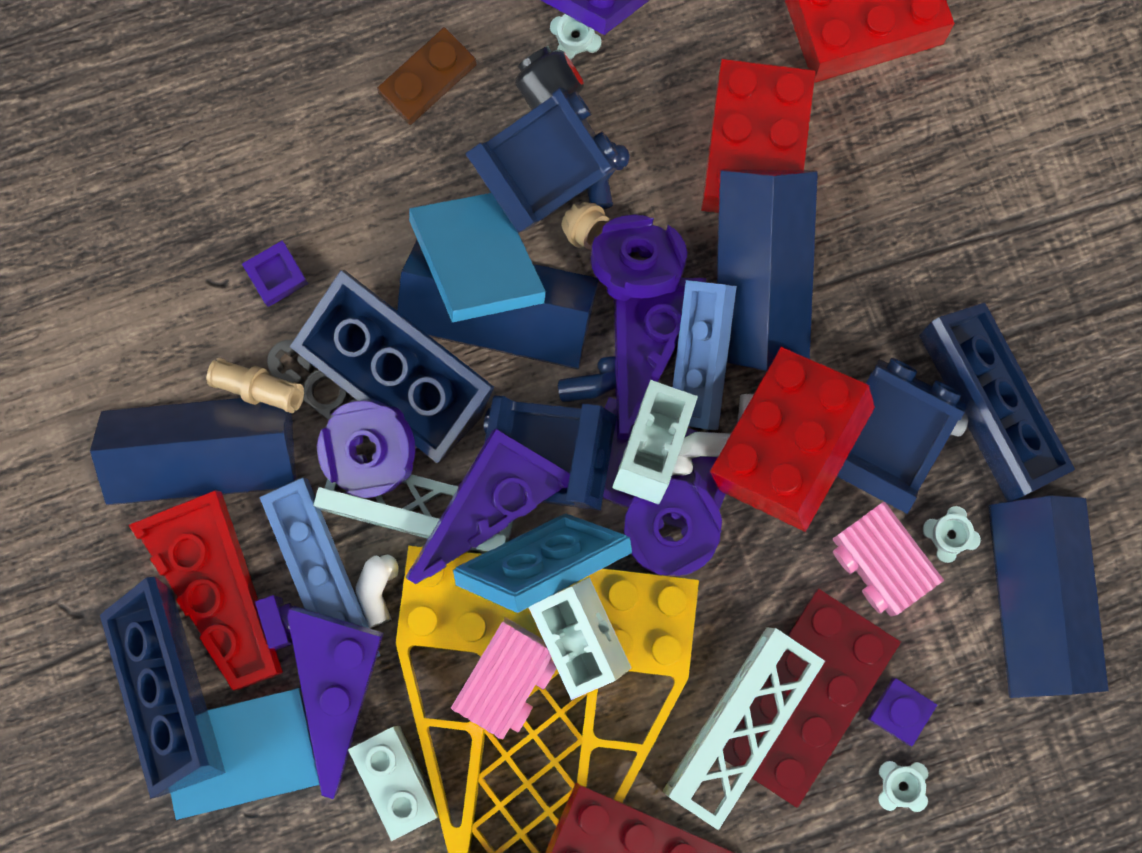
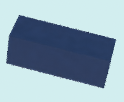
[717,170,818,371]
[397,240,599,370]
[290,270,494,463]
[919,303,1075,502]
[90,398,296,505]
[988,496,1109,698]
[100,577,226,799]

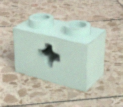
[612,380,698,504]
[529,577,632,700]
[348,726,439,841]

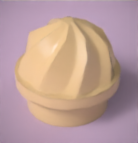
[561,202,610,250]

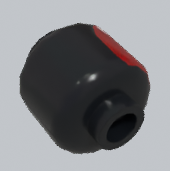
[515,46,584,110]

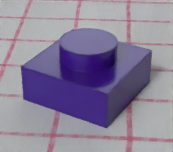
[242,240,309,307]
[255,595,293,650]
[867,678,937,747]

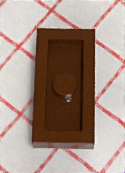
[377,27,477,125]

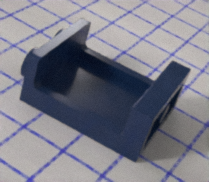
[465,88,618,233]
[837,358,966,514]
[484,395,617,511]

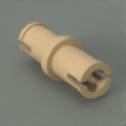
[206,358,304,413]

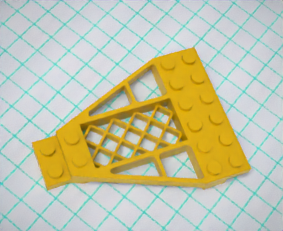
[396,546,699,853]

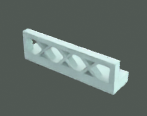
[313,474,514,554]
[662,627,825,830]

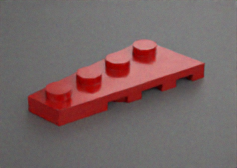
[129,491,283,690]

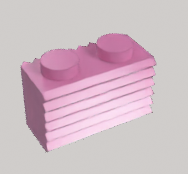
[833,502,944,617]
[451,617,557,740]

